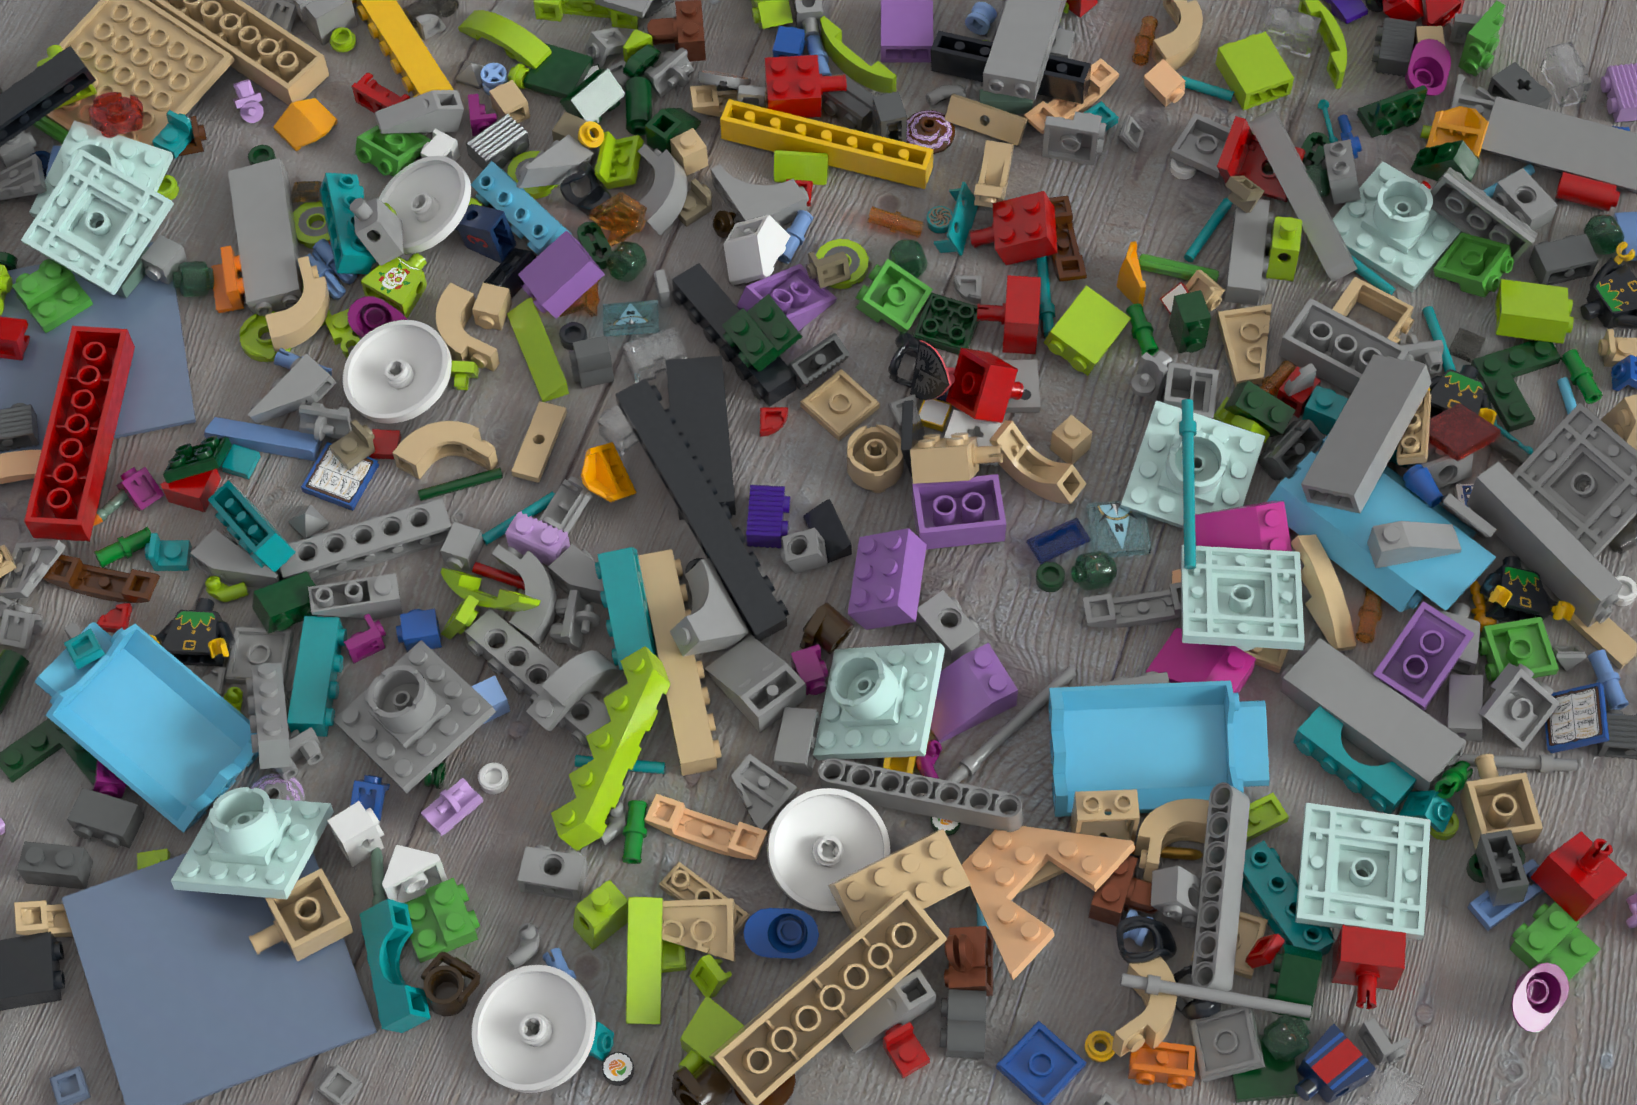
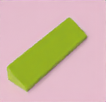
[507,297,569,402]
[626,897,663,1024]

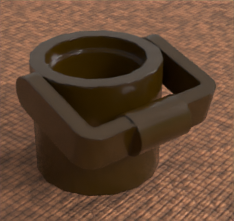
[799,602,854,654]
[421,952,480,1016]
[672,1063,732,1105]

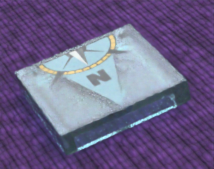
[603,300,660,337]
[1086,501,1152,558]

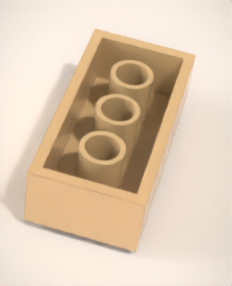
[828,829,971,933]

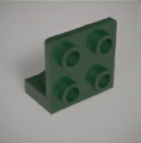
[1357,85,1428,138]

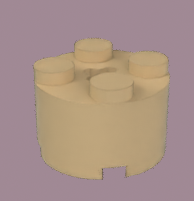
[847,424,904,493]

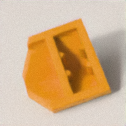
[273,98,338,151]
[1426,106,1489,158]
[1117,241,1146,306]
[581,442,637,502]

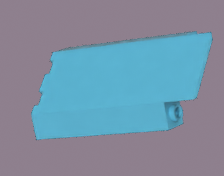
[1267,434,1496,612]
[35,622,259,833]
[1048,681,1270,817]

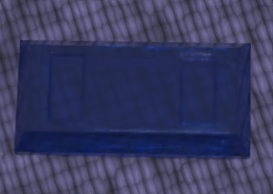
[1026,517,1091,564]

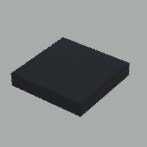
[901,400,924,477]

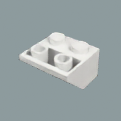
[724,215,790,286]

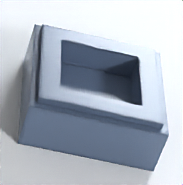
[49,1066,91,1105]

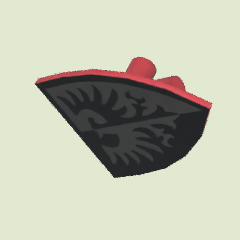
[910,340,955,400]

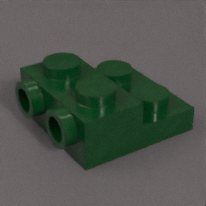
[722,294,803,372]

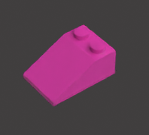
[1195,500,1292,551]
[1146,627,1256,694]

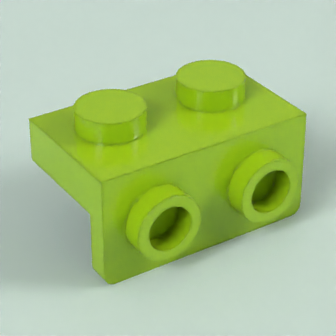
[595,131,644,189]

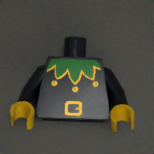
[1580,242,1637,330]
[1428,365,1497,435]
[1479,556,1575,622]
[150,598,235,667]

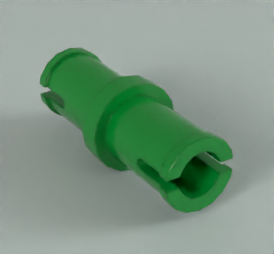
[1126,303,1159,356]
[1561,349,1603,404]
[94,527,151,568]
[1435,761,1473,799]
[622,800,648,864]

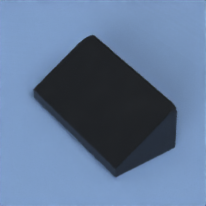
[483,248,536,299]
[803,499,852,563]

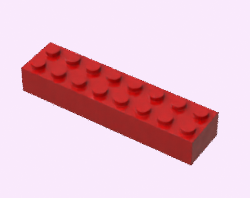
[24,326,135,542]

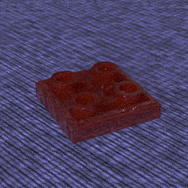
[1429,403,1501,462]

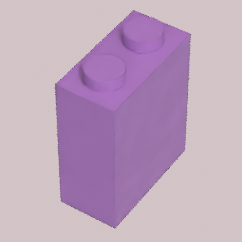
[881,0,933,62]
[518,230,605,319]

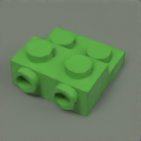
[1458,0,1506,77]
[355,125,431,177]
[1433,232,1514,298]
[12,259,93,333]
[855,259,933,332]
[1478,617,1559,682]
[405,878,480,963]
[1510,902,1601,982]

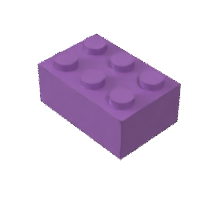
[912,474,1006,549]
[848,528,927,630]

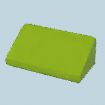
[774,150,828,185]

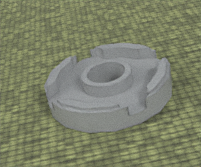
[698,70,751,89]

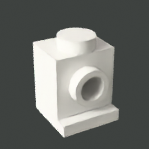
[420,128,460,162]

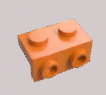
[211,246,245,313]
[1128,1042,1196,1089]

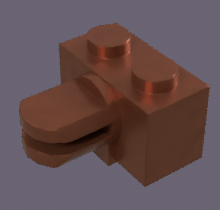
[647,0,706,62]
[1088,856,1159,926]
[944,926,993,996]

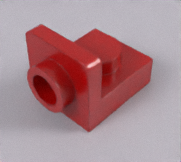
[883,1022,930,1078]

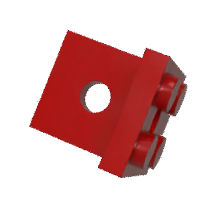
[1217,116,1305,202]

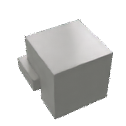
[294,0,358,45]
[1163,362,1219,419]

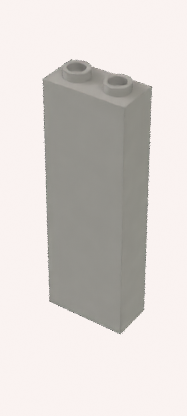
[983,0,1067,100]
[1481,96,1637,194]
[228,158,304,316]
[1301,354,1432,514]
[1467,461,1622,627]
[1281,638,1466,791]

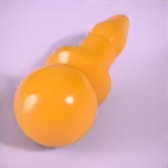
[1470,580,1497,632]

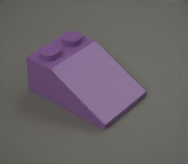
[737,264,837,331]
[1373,601,1474,711]
[930,643,1018,743]

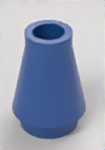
[1403,464,1444,508]

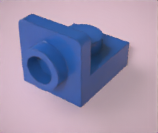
[1611,355,1637,391]
[350,775,390,821]

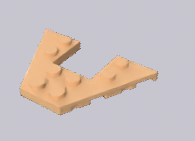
[962,826,1135,980]

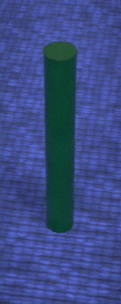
[418,467,503,501]

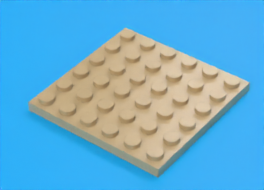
[46,0,235,146]

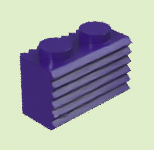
[746,485,790,549]

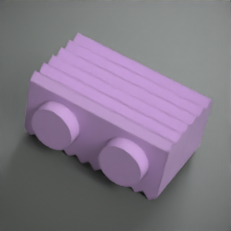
[1601,63,1637,122]
[505,511,570,566]

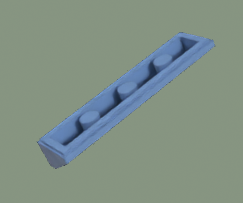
[204,417,322,461]

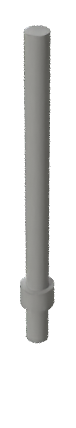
[945,666,1077,783]
[1453,754,1578,773]
[1120,973,1311,1018]

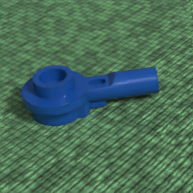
[1337,114,1362,159]

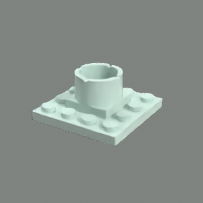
[29,120,174,218]
[21,149,174,295]
[1333,161,1462,293]
[1120,400,1265,529]
[1181,545,1305,651]
[813,643,945,760]
[171,787,334,899]
[1295,803,1431,940]

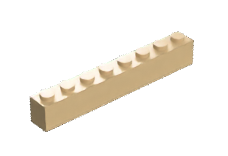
[638,549,722,776]

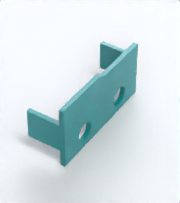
[934,182,978,256]

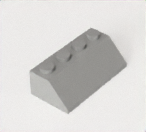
[1430,167,1537,262]
[1279,298,1409,394]

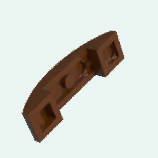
[1049,196,1087,282]
[43,555,160,603]

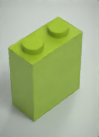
[1215,31,1294,110]
[1495,279,1574,344]
[1043,285,1131,376]

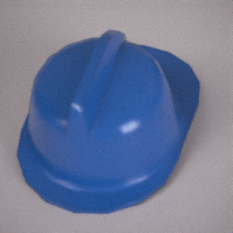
[743,908,819,959]

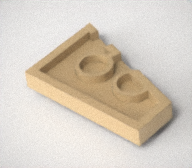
[1217,304,1272,387]
[662,898,735,962]

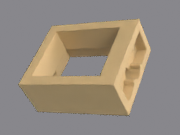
[1332,277,1414,344]
[1070,789,1140,842]

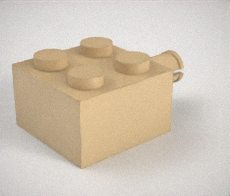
[910,432,1003,484]
[1460,754,1543,851]
[248,868,353,962]

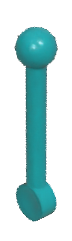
[1318,99,1338,143]
[1485,419,1533,457]

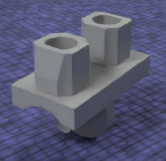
[644,47,694,98]
[1399,334,1444,374]
[1131,350,1172,402]
[299,402,351,441]
[550,590,600,650]
[270,727,323,781]

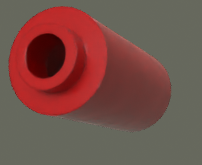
[1555,172,1620,212]

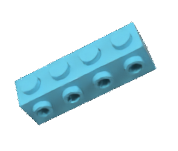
[471,161,572,255]

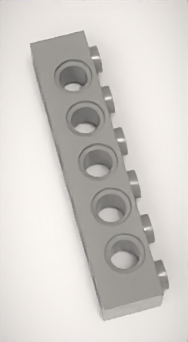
[280,498,452,583]
[465,608,611,748]

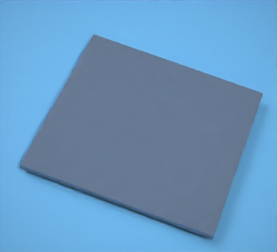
[0,242,196,454]
[62,852,377,1105]

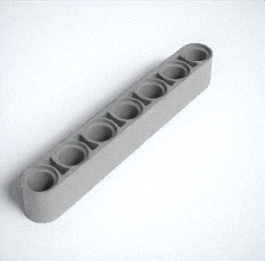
[1249,108,1358,282]
[818,758,1024,832]
[1191,782,1250,992]

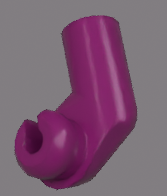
[915,740,942,779]

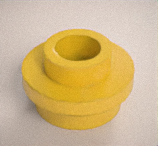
[578,121,604,148]
[1084,1030,1115,1062]

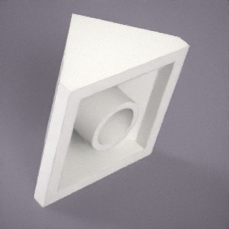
[382,845,448,903]

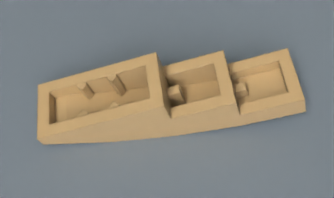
[1291,534,1356,651]

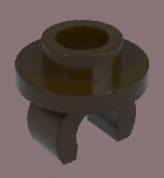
[713,210,736,238]

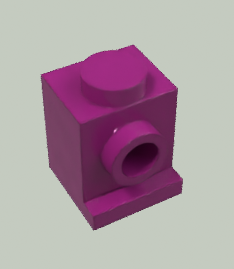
[791,644,829,695]

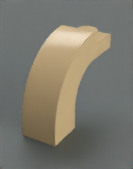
[1151,0,1203,70]
[974,140,1014,208]
[265,256,330,352]
[436,283,500,372]
[989,420,1086,504]
[393,421,498,480]
[1134,799,1209,882]
[1112,948,1177,1058]

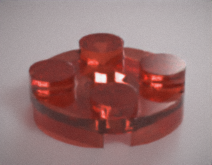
[88,92,144,138]

